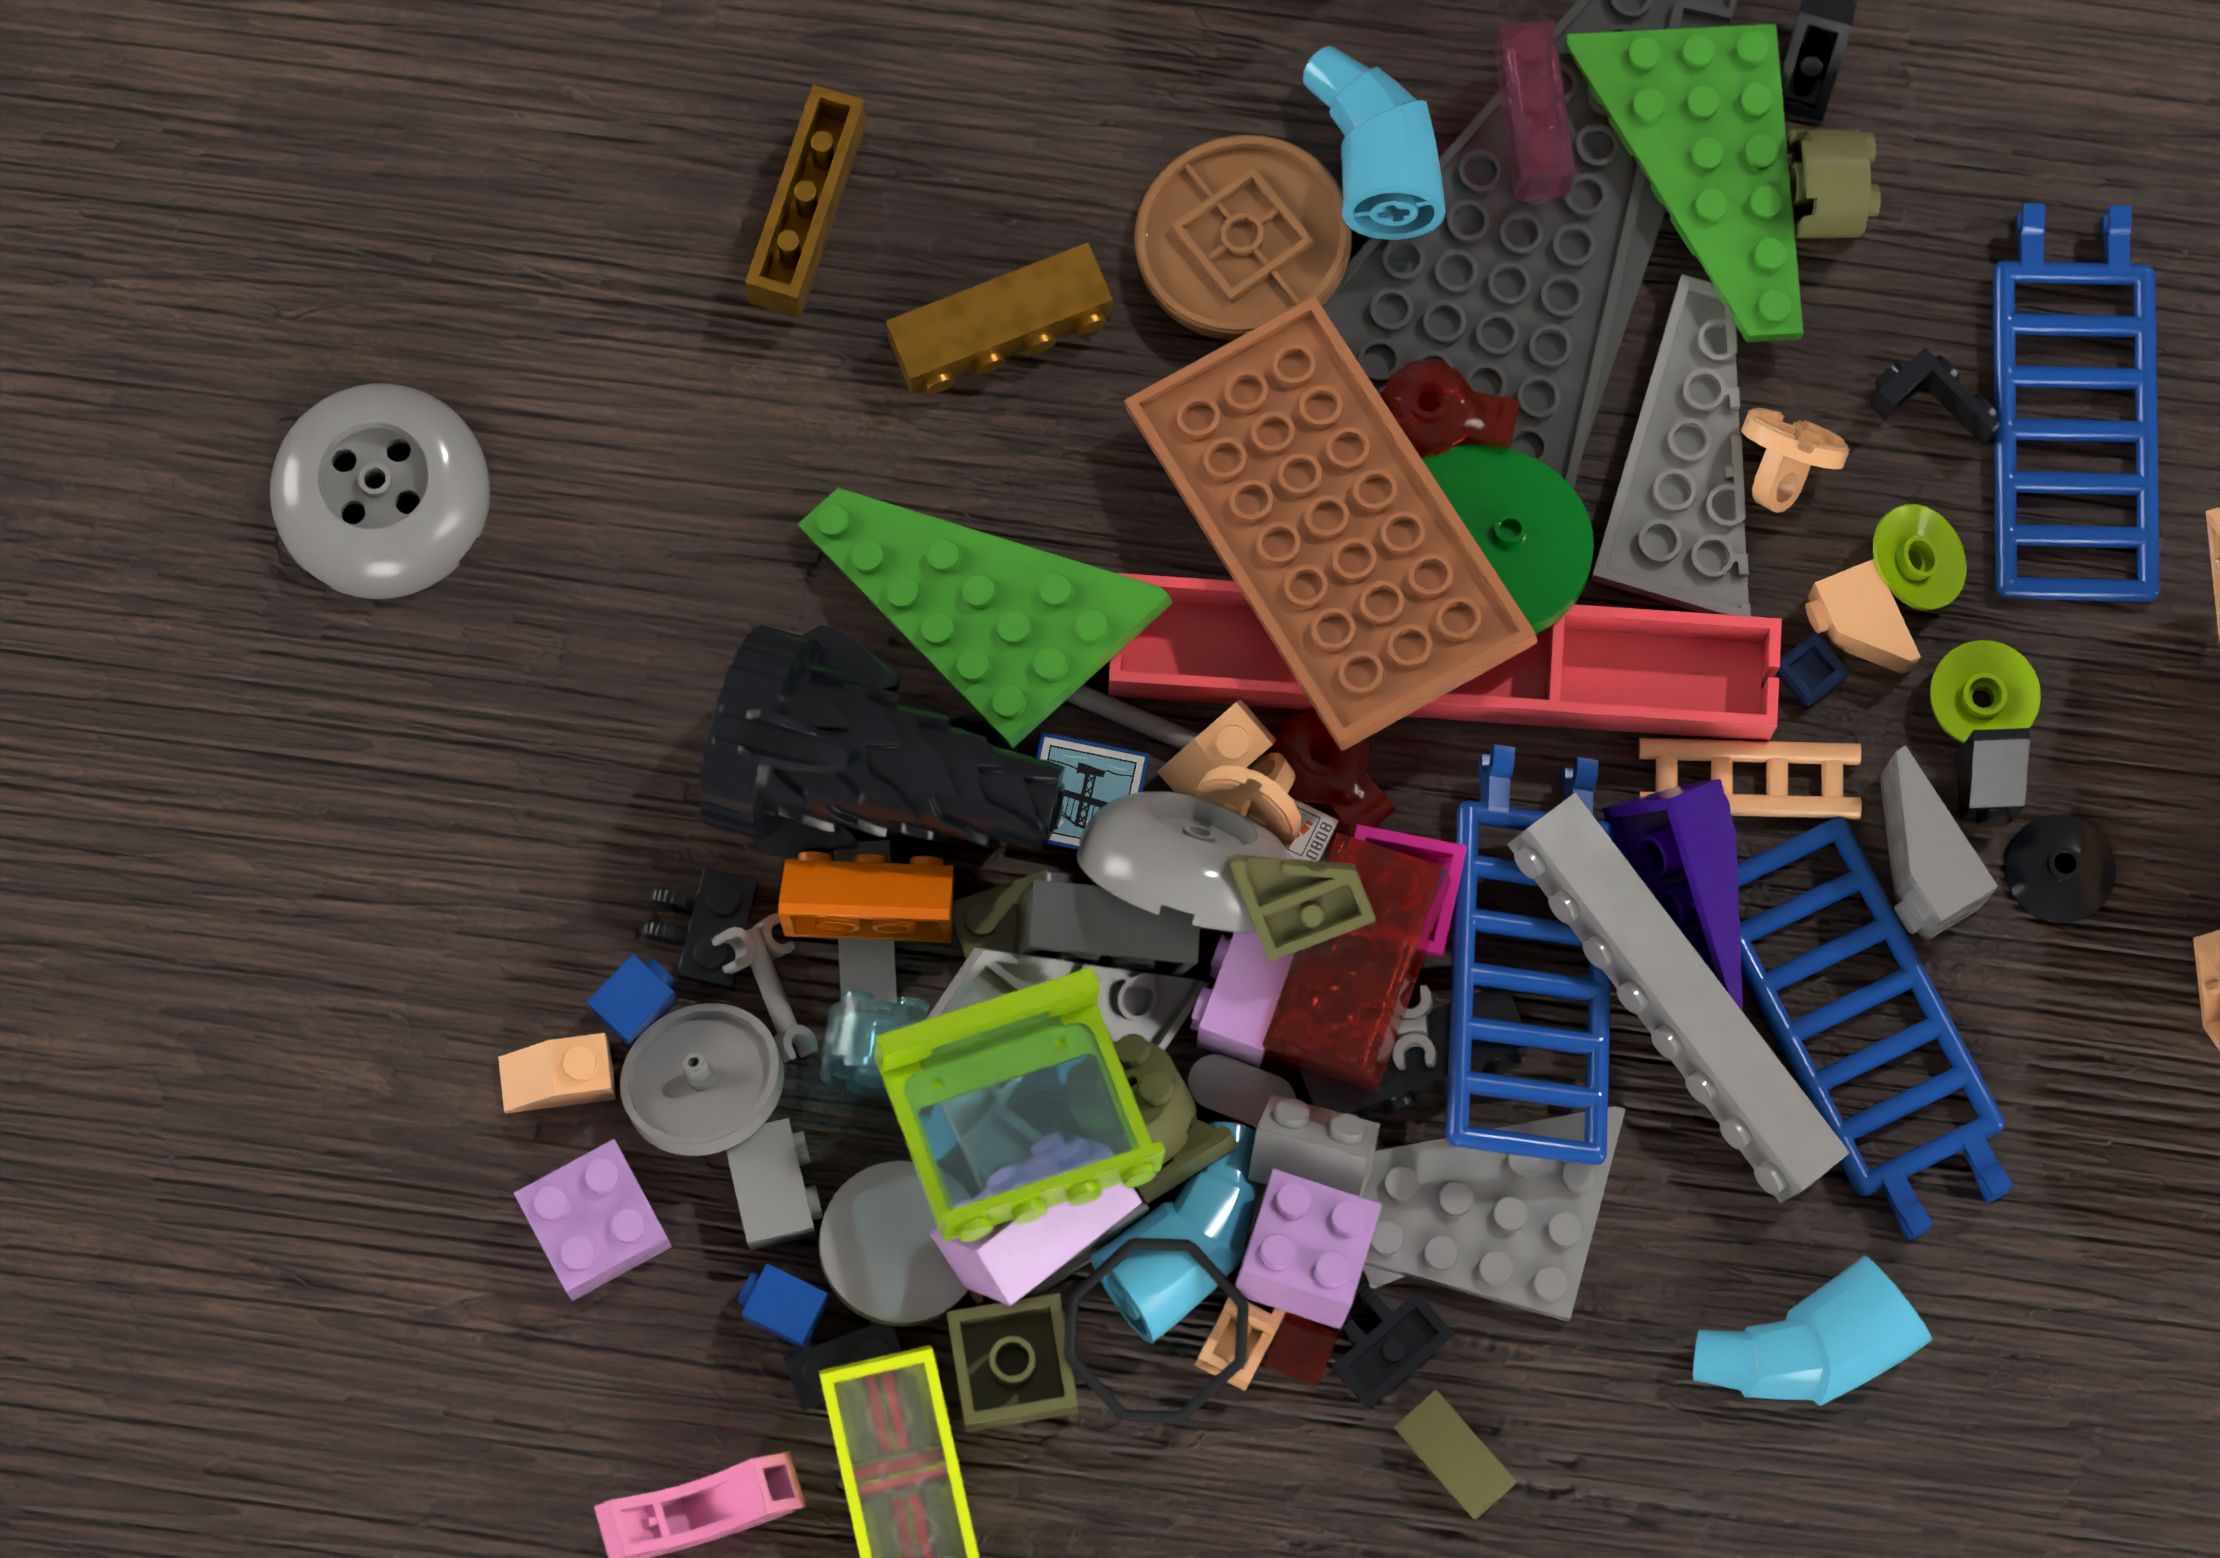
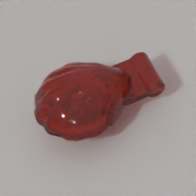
[1380,359,1520,458]
[1272,708,1396,837]

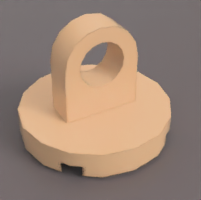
[1741,408,1850,513]
[1195,753,1301,850]

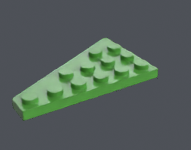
[1564,24,1804,342]
[798,488,1173,749]

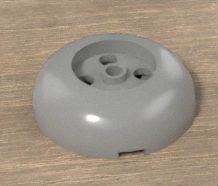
[270,383,490,599]
[1076,791,1292,932]

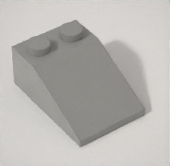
[1880,745,1998,943]

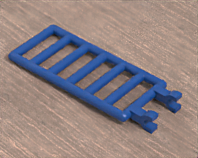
[1993,203,2160,602]
[1446,744,1615,1166]
[1737,817,2014,1242]

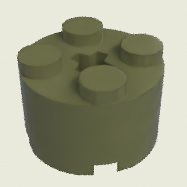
[1786,129,1881,239]
[1066,1034,1196,1164]

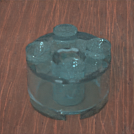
[819,990,930,1099]

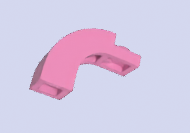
[594,1452,806,1558]

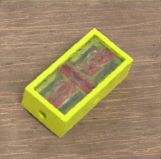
[819,1345,979,1558]

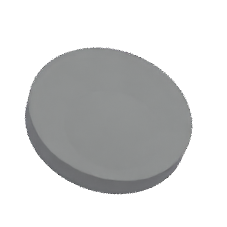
[620,1003,784,1156]
[819,1161,972,1327]

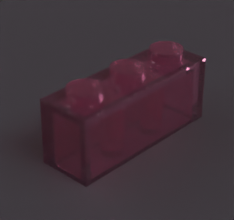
[1495,20,1575,201]

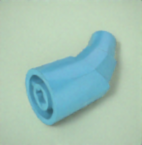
[1303,46,1446,240]
[1090,1121,1259,1344]
[1693,1255,1932,1406]

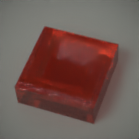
[1264,1312,1339,1388]

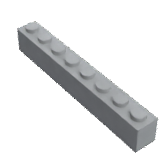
[1507,793,1850,1203]

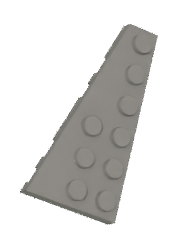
[1590,274,1751,616]

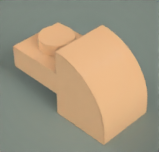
[1195,1297,1286,1391]

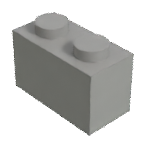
[1248,1094,1380,1197]
[726,1118,823,1251]

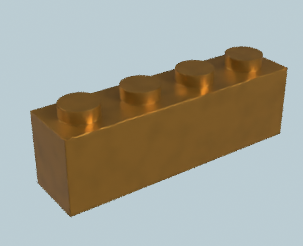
[745,84,867,318]
[886,242,1113,395]

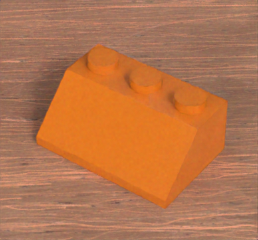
[778,852,955,943]

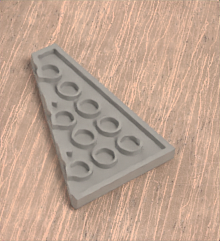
[1248,1106,1626,1322]

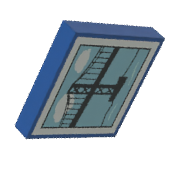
[1036,732,1150,854]

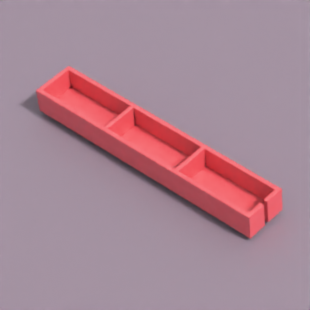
[1108,573,1782,741]

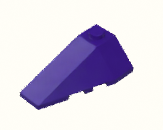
[1602,779,1743,1010]

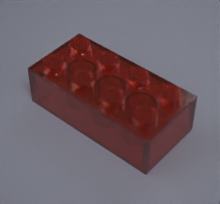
[1262,832,1451,1092]

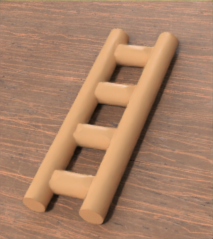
[1638,738,1862,819]

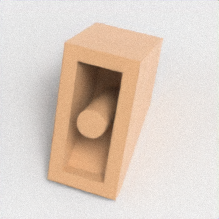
[1805,559,1921,674]
[1157,699,1277,796]
[498,1033,617,1114]

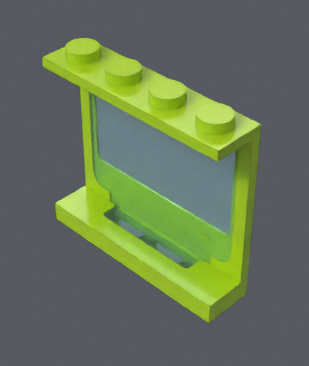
[874,967,1165,1242]

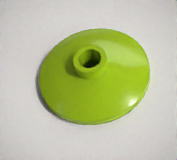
[1873,504,1967,611]
[1930,640,2041,744]

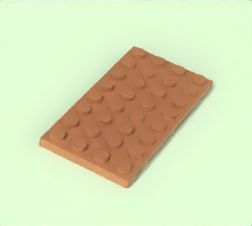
[1124,296,1537,752]

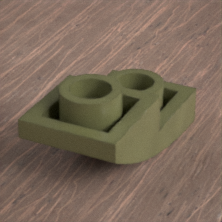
[1394,1390,1518,1520]

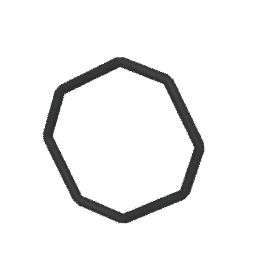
[1064,1238,1249,1422]

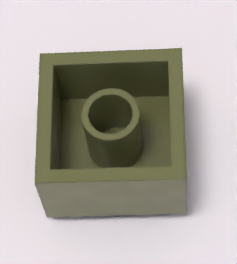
[947,1293,1078,1432]

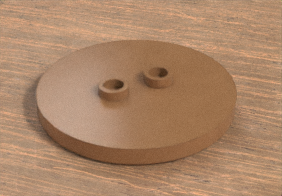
[1135,135,1352,341]

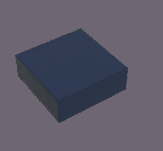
[1776,631,1851,710]

